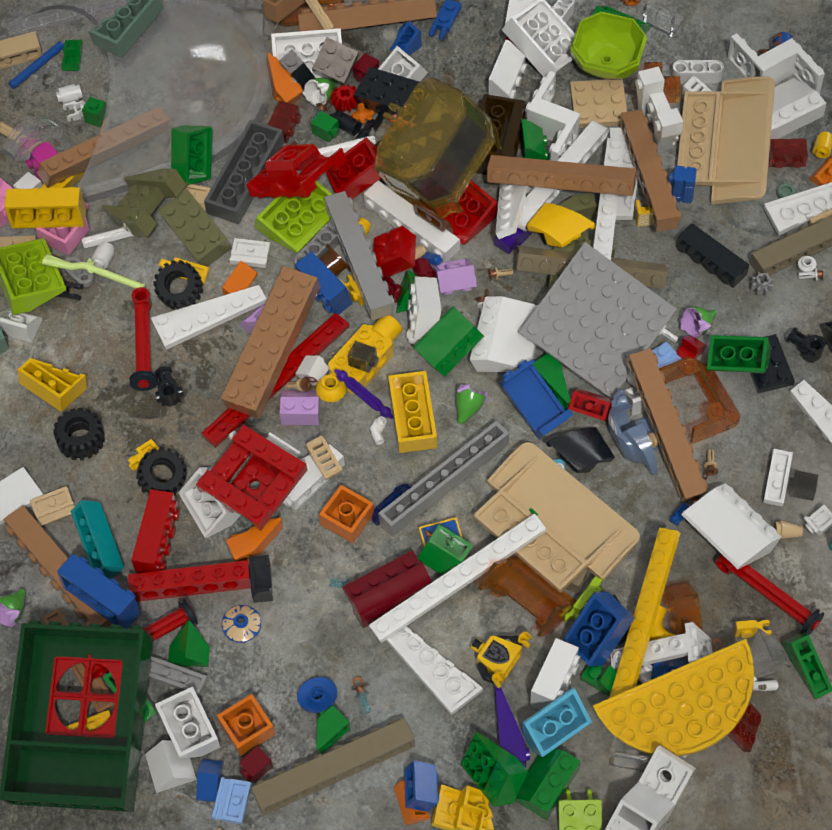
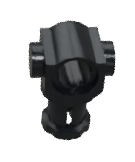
[786,327,827,363]
[155,366,184,407]

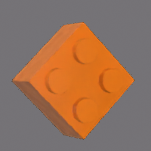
[319,485,375,544]
[216,694,276,757]

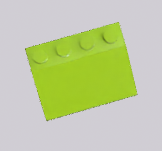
[254,181,333,254]
[0,238,66,315]

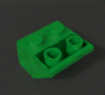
[417,524,473,576]

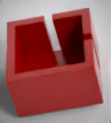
[373,226,416,277]

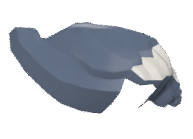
[608,388,660,476]

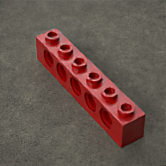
[128,560,251,602]

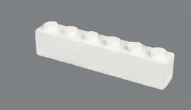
[363,181,460,262]

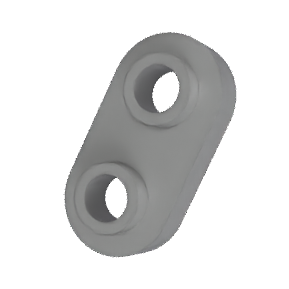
[64,257,95,287]

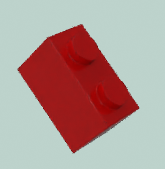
[568,388,613,421]

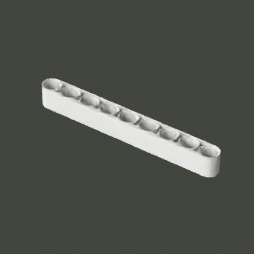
[517,121,609,232]

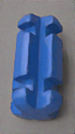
[422,252,443,265]
[670,502,690,526]

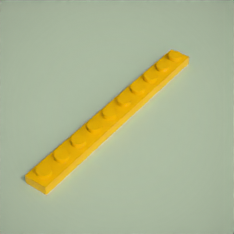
[609,527,681,698]

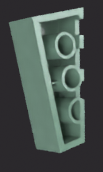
[88,0,164,58]

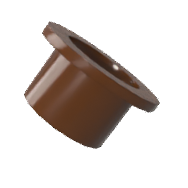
[319,243,351,277]

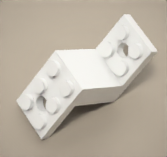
[727,33,825,95]
[525,71,580,161]
[605,745,696,830]

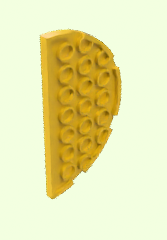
[593,639,754,756]

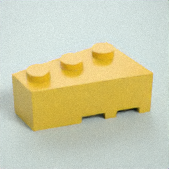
[17,358,87,412]

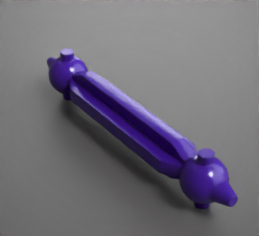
[334,369,393,419]

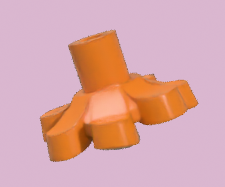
[352,103,375,123]

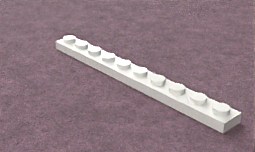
[593,138,625,260]
[369,514,547,643]

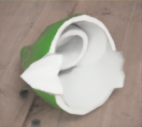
[302,77,337,106]

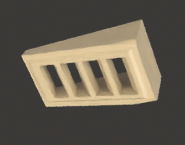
[306,436,343,480]

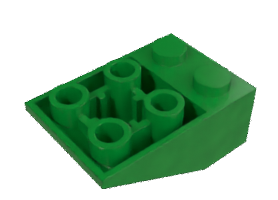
[460,732,528,807]

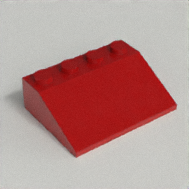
[413,160,498,245]

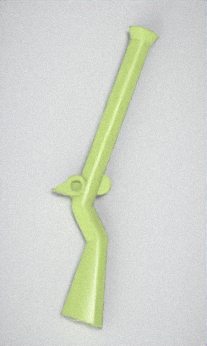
[42,254,146,289]

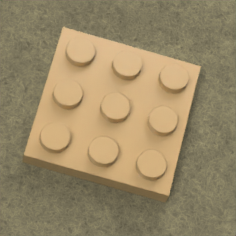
[570,79,627,128]

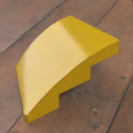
[527,203,596,247]
[431,784,494,830]

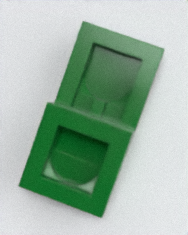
[61,40,83,71]

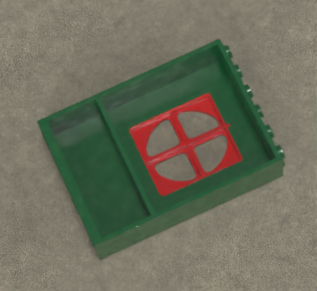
[0,620,153,812]

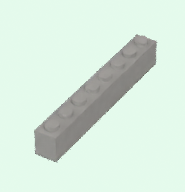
[324,191,395,320]
[378,421,509,536]

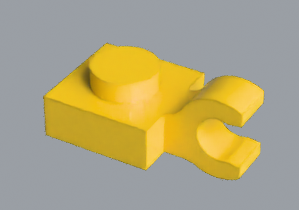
[340,274,365,306]
[128,439,159,471]
[734,620,772,638]

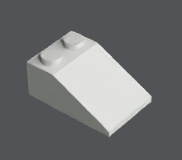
[378,46,428,82]

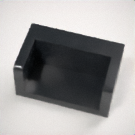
[249,555,273,603]

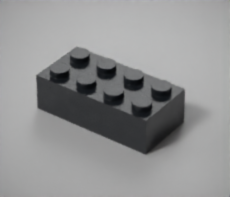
[354,67,435,125]

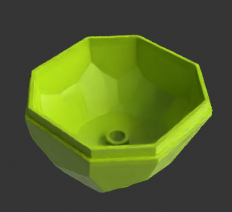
[570,12,647,80]

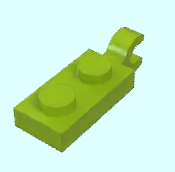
[564,576,603,623]

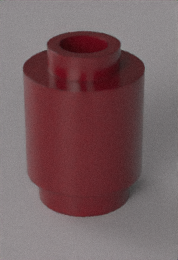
[412,258,436,278]

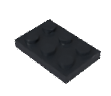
[750,334,795,393]

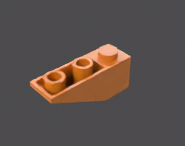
[266,52,303,110]
[226,517,283,563]

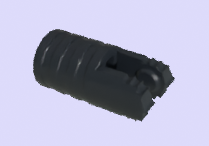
[330,110,362,136]
[56,281,83,301]

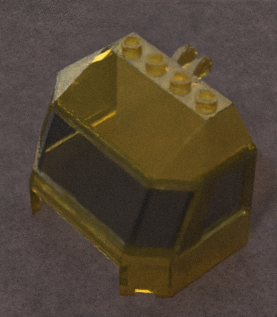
[374,77,502,218]

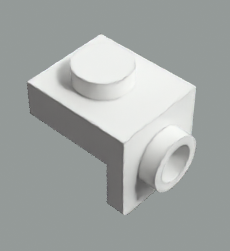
[804,505,832,535]

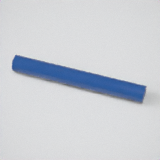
[8,41,64,89]

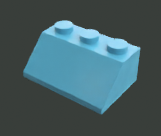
[523,687,592,757]

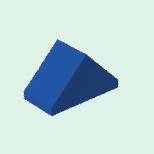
[196,759,224,802]

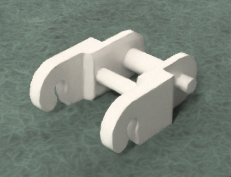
[63,101,85,122]

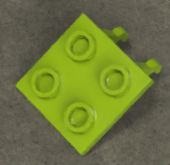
[559,789,602,830]

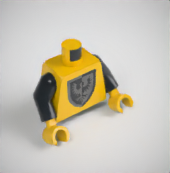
[470,632,533,688]

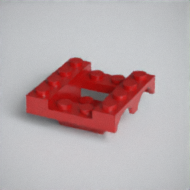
[246,144,347,198]
[196,425,308,531]

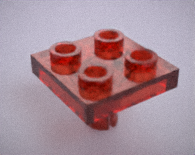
[728,702,762,752]

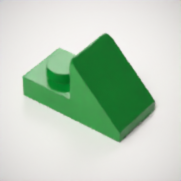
[580,665,617,697]

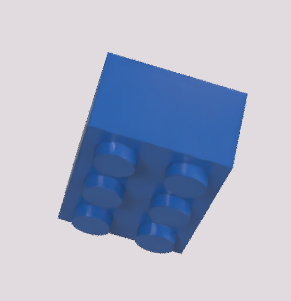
[295,251,353,315]
[563,592,635,667]

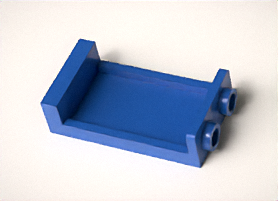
[499,359,573,440]

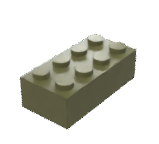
[158,189,232,267]

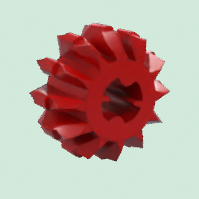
[331,83,358,113]

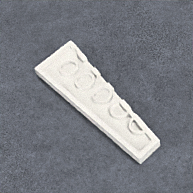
[609,128,638,220]

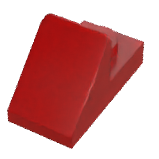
[676,335,707,372]

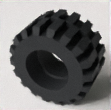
[153,260,203,310]
[53,408,105,461]
[136,447,187,496]

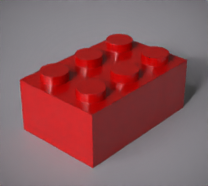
[325,137,390,199]

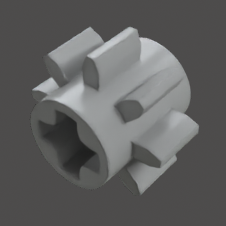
[751,272,774,296]

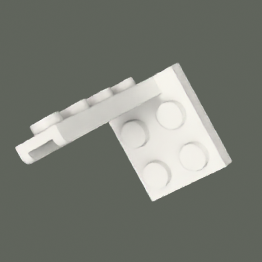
[610,622,712,671]

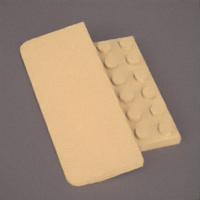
[677,77,775,205]
[473,442,640,593]

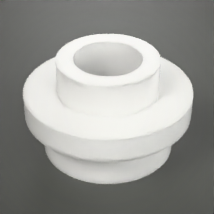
[798,256,817,272]

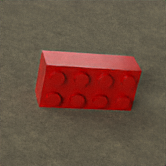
[131,489,180,573]

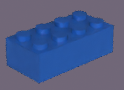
[57,554,140,629]

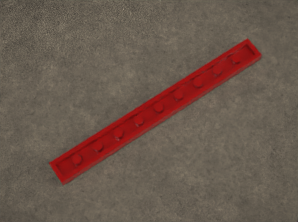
[201,313,350,448]

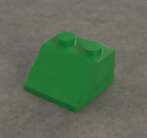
[521,119,549,160]

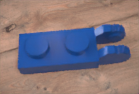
[429,0,462,40]

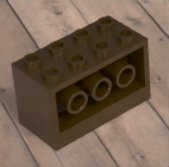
[466,94,526,175]

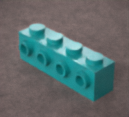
[71,500,124,578]

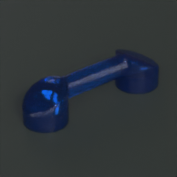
[372,484,412,526]

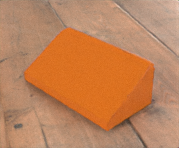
[808,155,832,186]
[222,261,258,295]
[394,780,430,825]

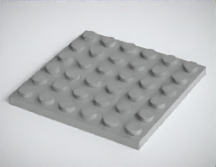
[519,242,676,399]

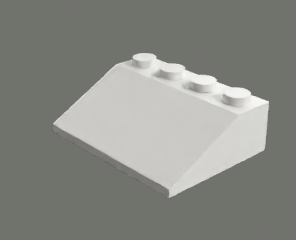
[502,0,575,77]
[271,28,342,83]
[770,78,827,143]
[470,296,538,372]
[681,483,781,569]

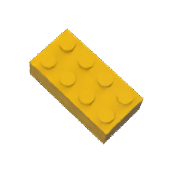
[4,187,86,229]
[388,371,437,453]

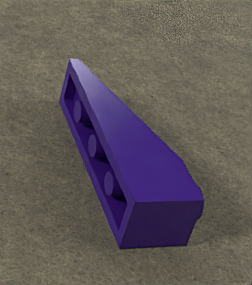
[495,685,530,768]

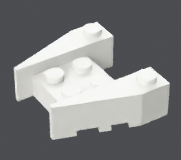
[635,66,683,153]

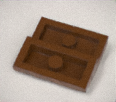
[414,201,454,234]

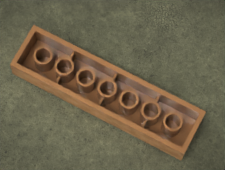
[221,266,321,419]

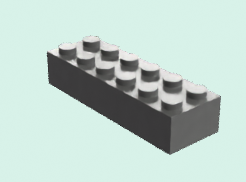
[204,119,284,224]

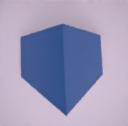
[390,21,422,55]

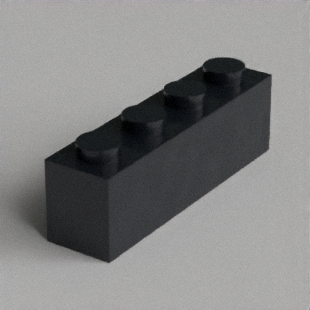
[676,223,749,288]

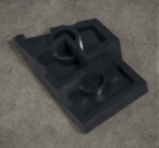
[546,427,615,473]

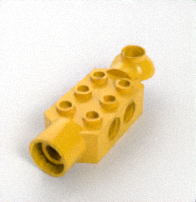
[315,315,403,402]

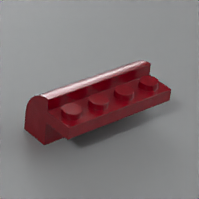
[342,550,432,628]

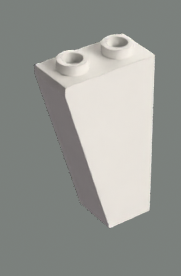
[283,444,345,511]

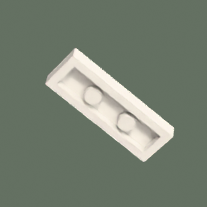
[763,449,793,507]

